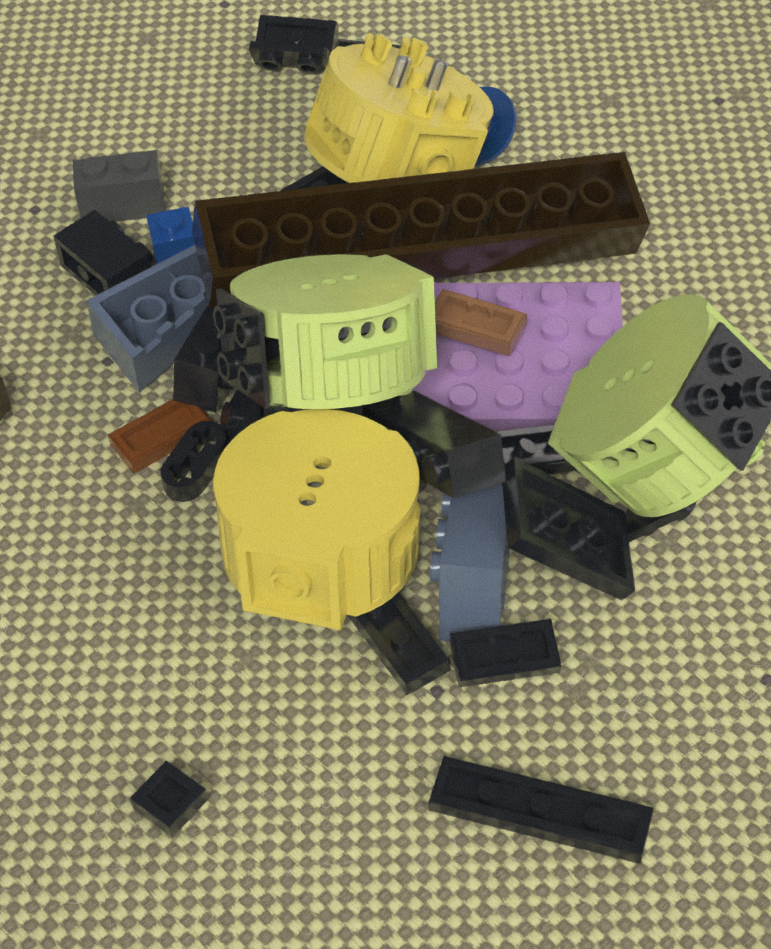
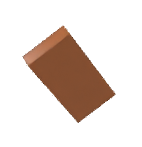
[108,399,211,474]

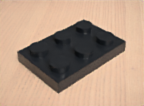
[502,457,635,601]

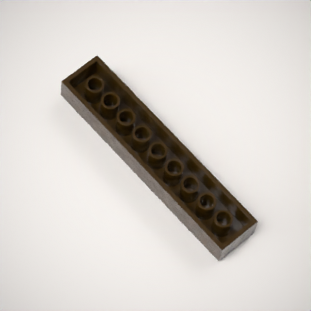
[192,152,650,308]

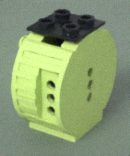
[213,254,437,409]

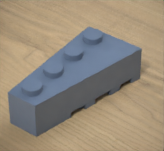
[86,245,209,392]
[430,483,510,642]

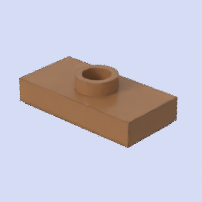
[435,289,527,356]

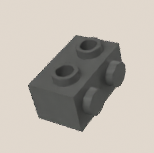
[73,150,166,222]

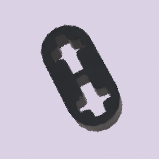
[160,421,227,502]

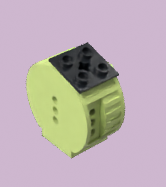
[548,294,771,517]

